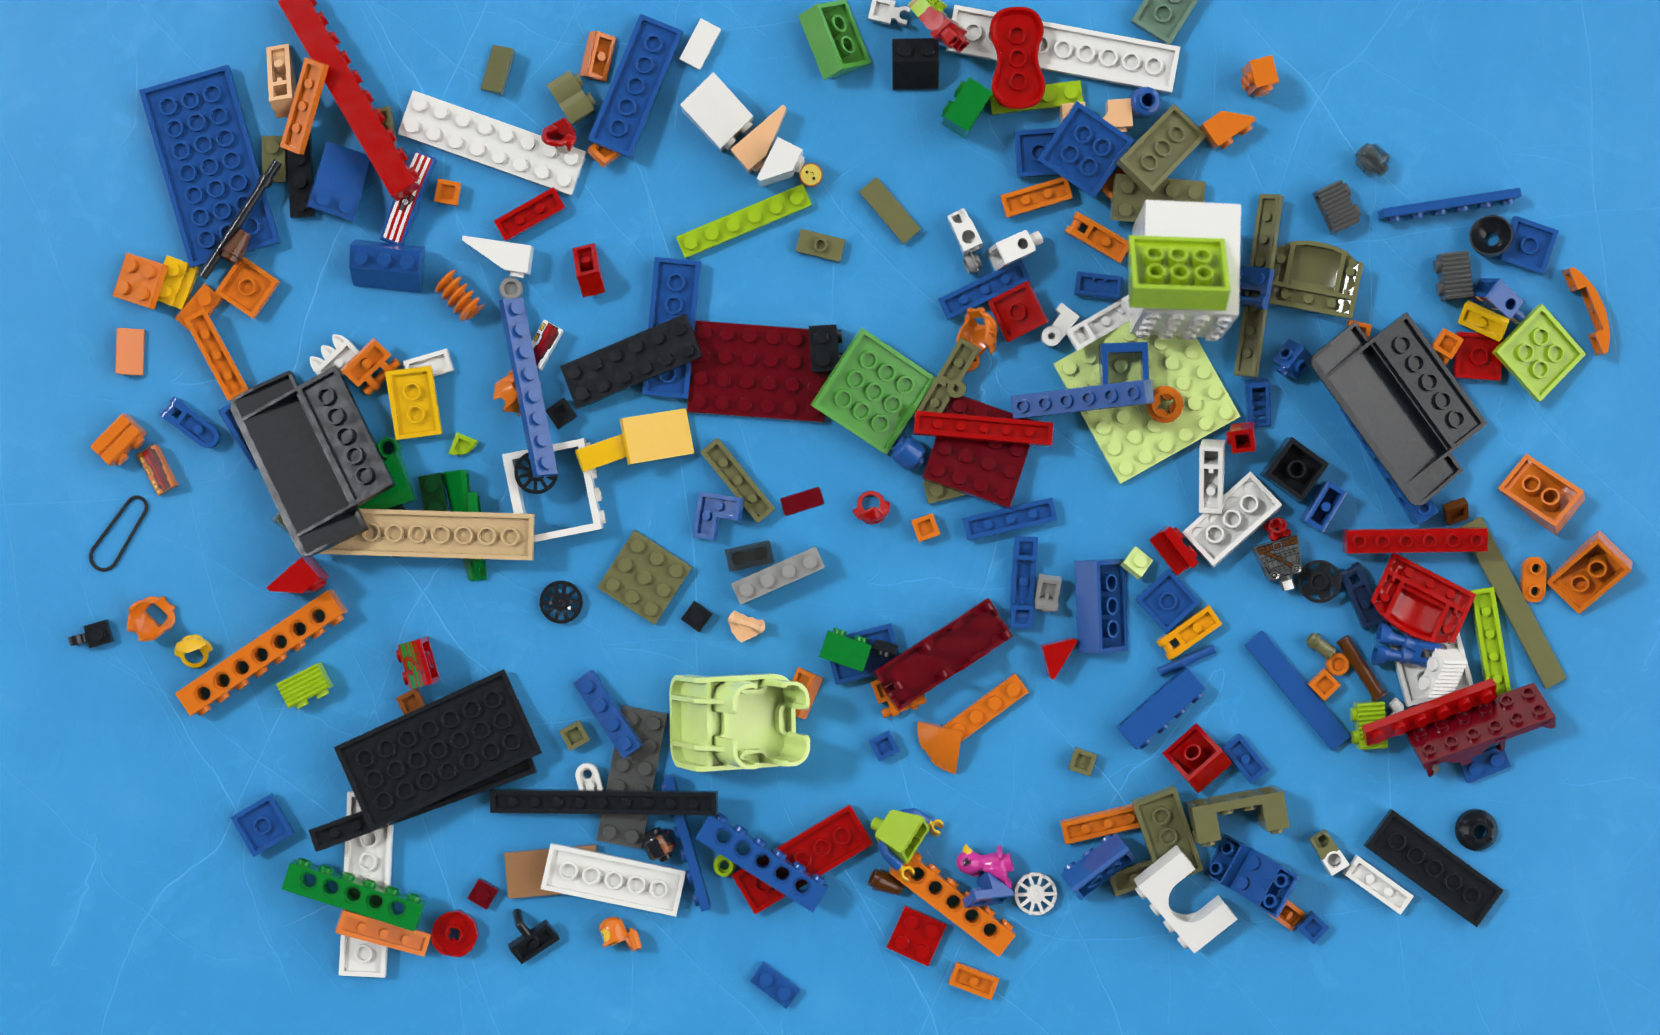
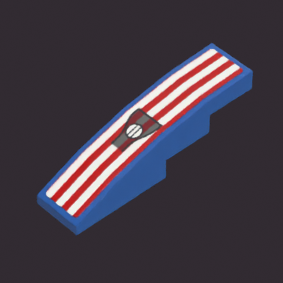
[380,150,437,245]

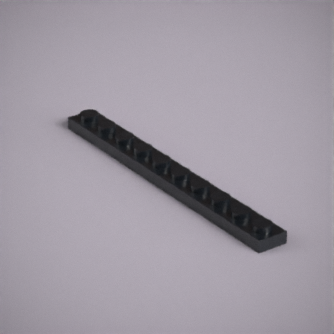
[308,758,537,852]
[490,789,718,815]

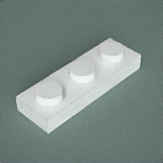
[1343,855,1414,915]

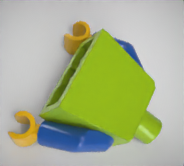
[871,808,944,882]

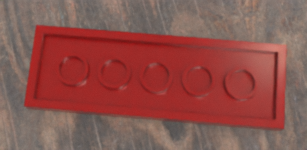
[732,804,873,915]

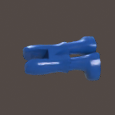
[1371,622,1442,668]

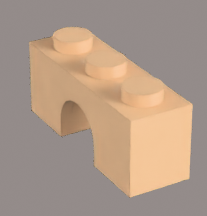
[1059,98,1133,133]

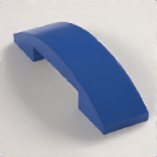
[1010,536,1038,629]

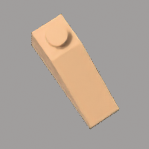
[266,44,297,118]
[731,105,787,173]

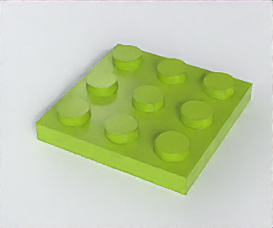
[1492,304,1586,402]

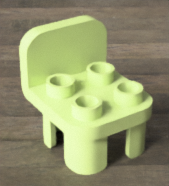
[669,673,810,772]

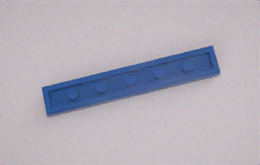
[1244,630,1351,751]

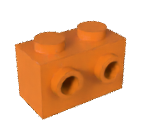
[1241,55,1279,98]

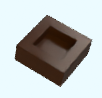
[1443,497,1469,526]

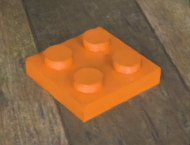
[113,252,169,310]
[215,256,281,319]

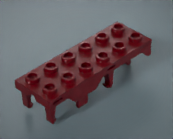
[872,598,1013,711]
[1404,683,1555,777]

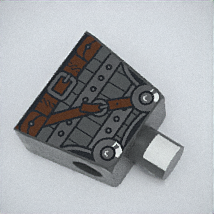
[1251,534,1302,591]

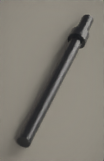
[198,159,282,280]

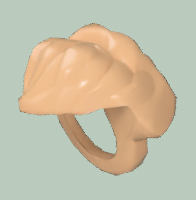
[728,610,765,643]

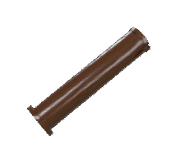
[1336,635,1387,702]

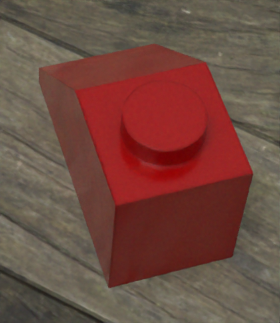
[572,243,605,297]

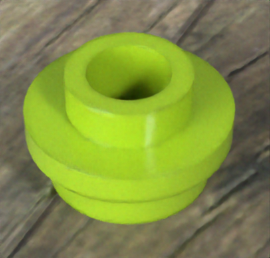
[713,854,736,877]

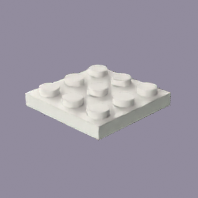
[1389,633,1474,707]

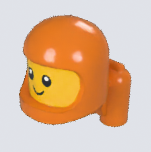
[599,916,642,952]

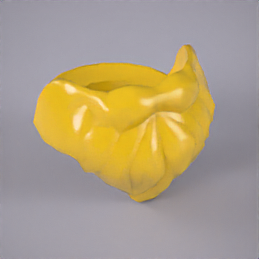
[174,634,213,668]

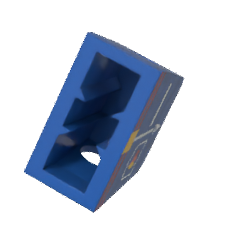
[1470,278,1526,324]

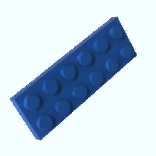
[588,14,683,159]
[642,257,701,399]

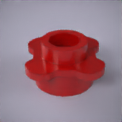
[1264,518,1291,541]

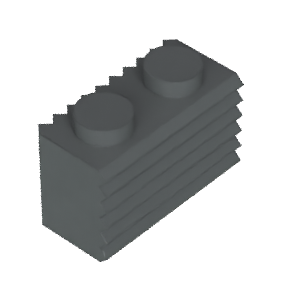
[1312,180,1361,235]
[1433,251,1474,301]

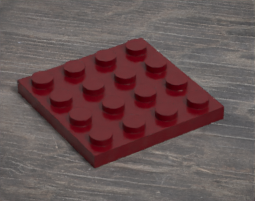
[922,396,1034,509]

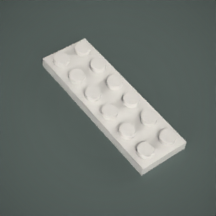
[541,843,686,917]

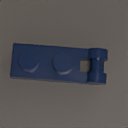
[1339,562,1385,630]

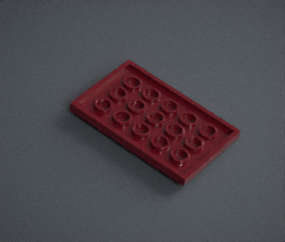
[687,320,828,422]

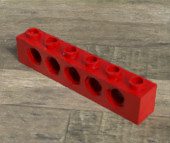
[1342,527,1488,554]

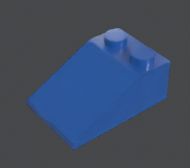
[306,141,370,222]

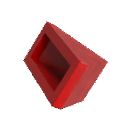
[1040,637,1078,680]

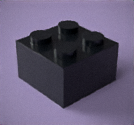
[1259,437,1329,502]

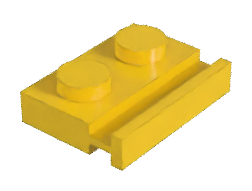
[158,255,200,310]

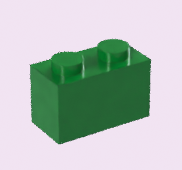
[819,627,872,672]

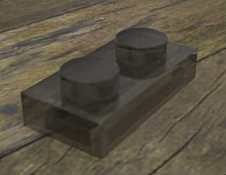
[725,540,774,572]

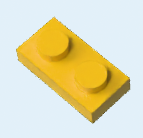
[1457,301,1510,342]

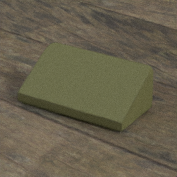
[481,45,515,96]

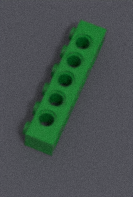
[282,858,427,932]

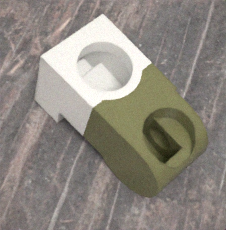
[1308,829,1350,876]

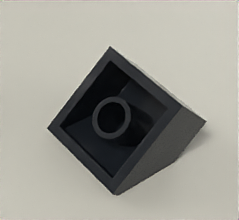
[891,38,939,90]

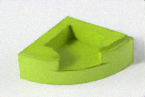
[448,432,479,455]

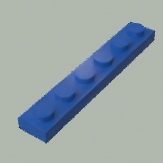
[1378,188,1522,223]
[661,774,711,912]

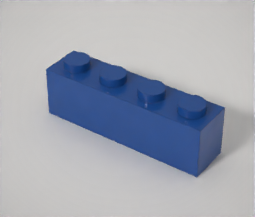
[1116,667,1205,750]

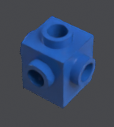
[1272,338,1312,380]

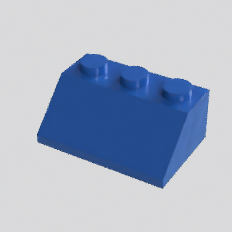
[349,239,425,293]
[1061,833,1135,900]

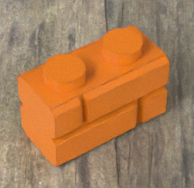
[90,413,147,466]

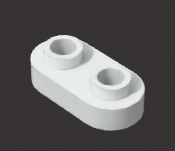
[575,762,604,790]

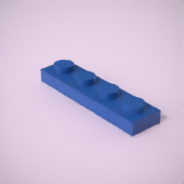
[938,259,1031,320]
[962,498,1057,540]
[573,670,644,759]

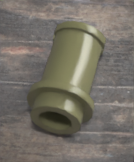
[1305,632,1336,660]

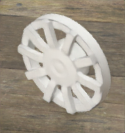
[1014,872,1057,915]

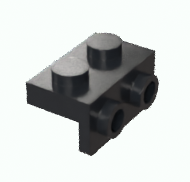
[809,324,843,373]

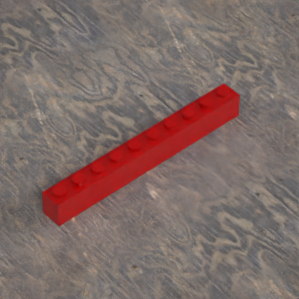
[278,0,421,201]

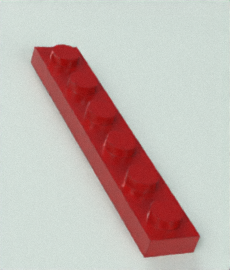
[913,411,1054,447]
[1362,678,1497,746]

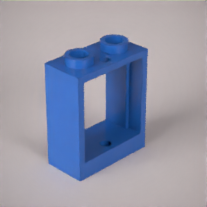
[1099,342,1149,385]

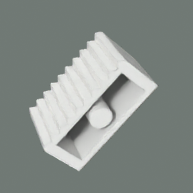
[1418,648,1468,698]

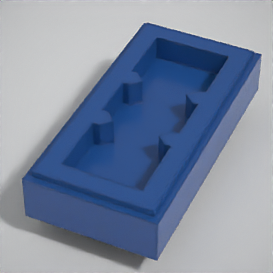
[1074,271,1123,300]

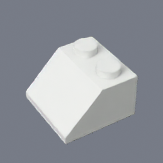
[757,137,805,187]

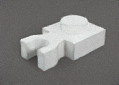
[868,0,910,26]

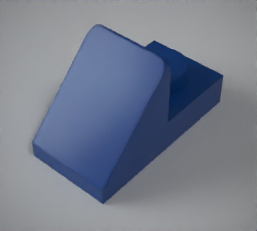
[962,872,1014,908]

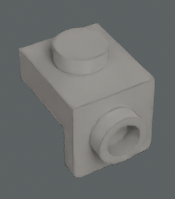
[1034,574,1062,612]

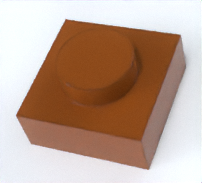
[396,688,427,715]

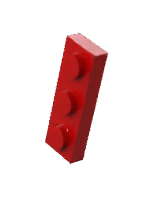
[494,187,566,242]

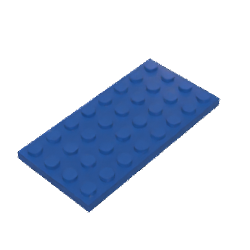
[139,65,281,268]

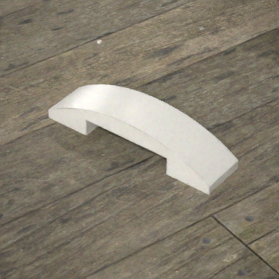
[1065,295,1130,351]

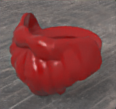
[541,118,576,152]
[853,491,890,525]

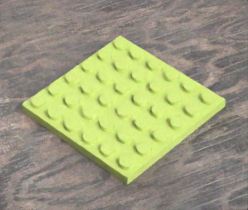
[1053,321,1241,484]

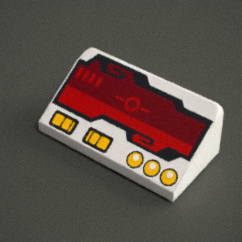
[532,320,564,371]

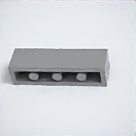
[731,546,825,605]

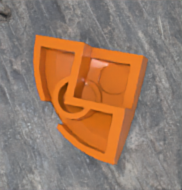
[917,721,963,774]

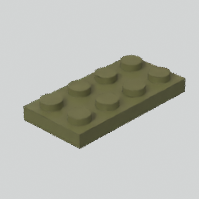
[1116,104,1207,195]
[1110,173,1206,222]
[1131,785,1204,876]

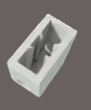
[986,230,1043,271]

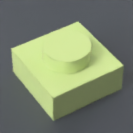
[1120,546,1153,579]

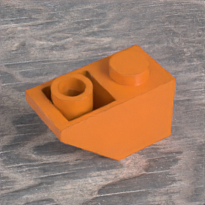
[1199,111,1256,150]

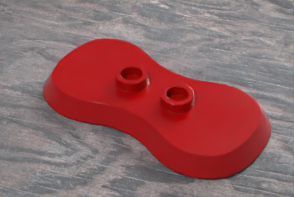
[989,7,1046,109]

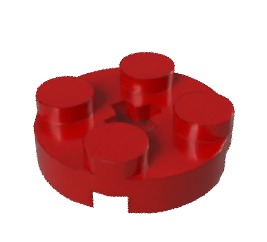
[431,910,479,957]

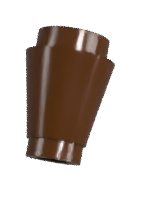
[221,229,251,265]
[868,868,904,896]

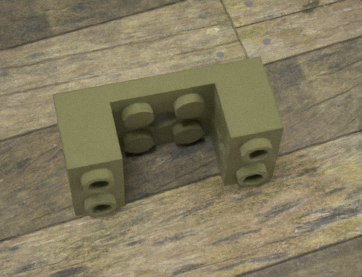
[1185,785,1290,847]

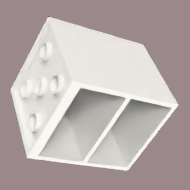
[1130,200,1241,341]

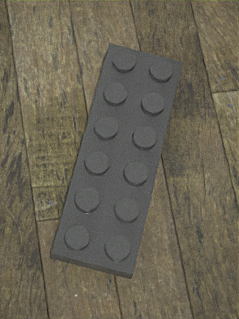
[596,705,668,849]

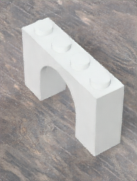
[1134,845,1237,953]

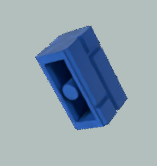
[1299,481,1347,532]

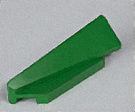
[443,470,487,581]

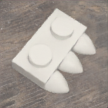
[310,334,359,377]

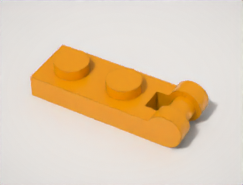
[1156,605,1222,660]

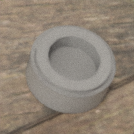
[499,277,523,298]

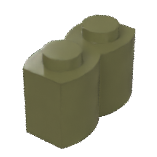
[547,70,596,126]

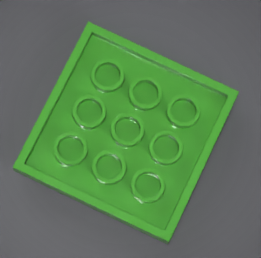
[811,327,936,455]

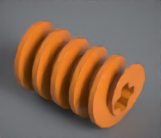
[435,270,485,321]

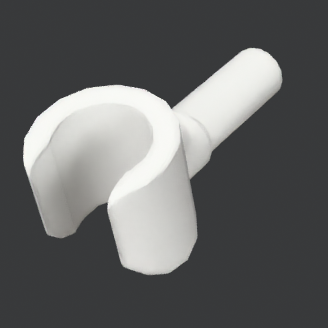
[1388,698,1404,715]

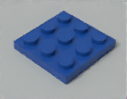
[1037,101,1134,198]

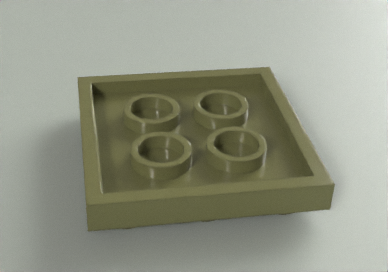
[597,530,692,625]

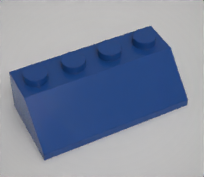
[1075,559,1128,653]

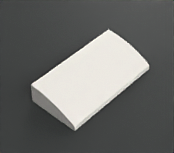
[1182,471,1282,568]

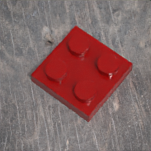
[987,280,1049,342]
[1453,332,1504,381]
[886,905,947,966]

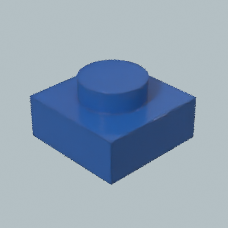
[869,730,900,762]
[1295,911,1329,944]

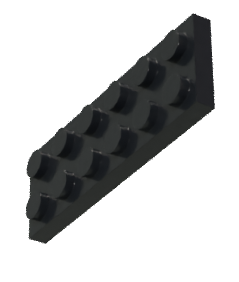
[560,314,703,409]
[1363,809,1504,927]

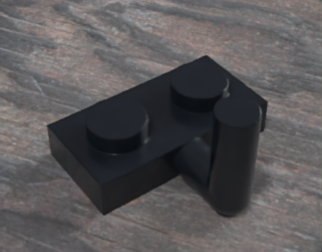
[508,909,560,964]

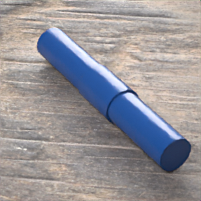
[1157,645,1216,676]

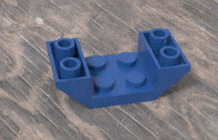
[1204,834,1300,918]

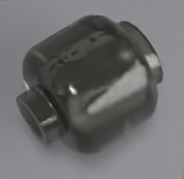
[1355,143,1390,178]

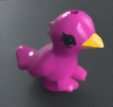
[956,844,1014,889]

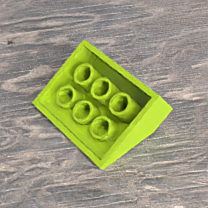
[1128,235,1231,311]

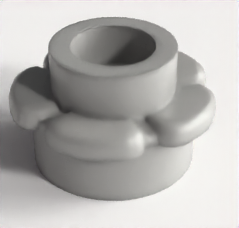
[963,252,982,274]

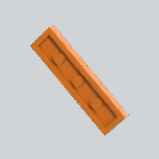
[280,58,329,155]
[184,308,249,401]
[942,673,1029,742]
[1060,804,1140,845]
[335,909,431,957]

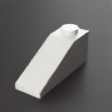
[462,236,534,278]
[1199,439,1225,514]

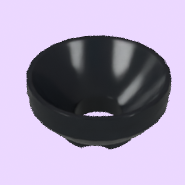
[1469,215,1513,257]
[1455,809,1498,851]

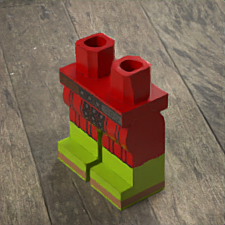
[908,0,969,53]

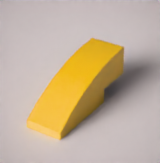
[575,434,626,472]

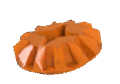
[1146,386,1183,423]

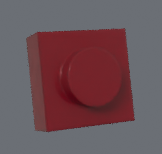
[467,878,499,910]

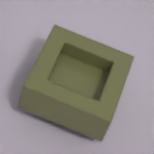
[559,720,591,751]
[1068,747,1097,776]

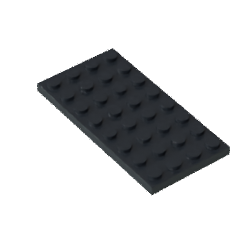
[334,669,542,832]

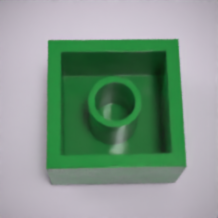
[941,77,993,139]

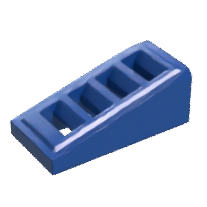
[1245,378,1271,428]

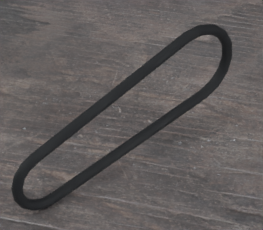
[89,495,148,571]

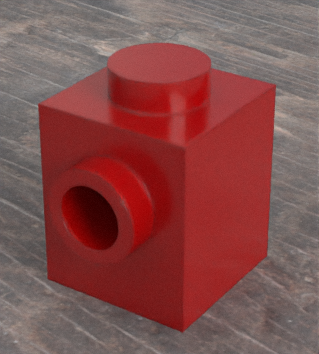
[1226,422,1257,454]

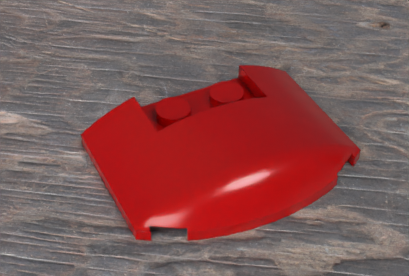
[1370,553,1476,644]

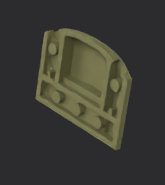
[1269,241,1364,319]

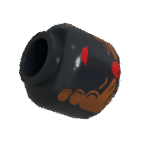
[642,826,676,862]

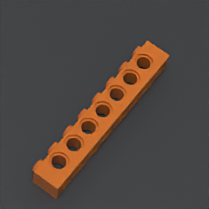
[175,589,348,716]

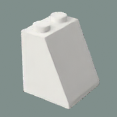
[680,72,754,152]

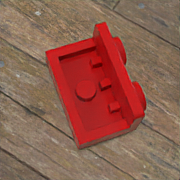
[1149,526,1199,575]

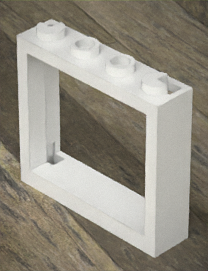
[502,438,606,542]

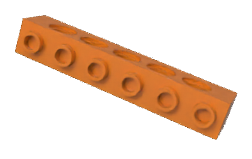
[889,851,1016,957]

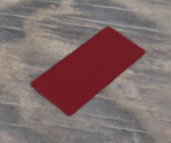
[780,487,824,516]

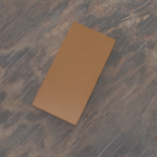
[504,844,597,899]

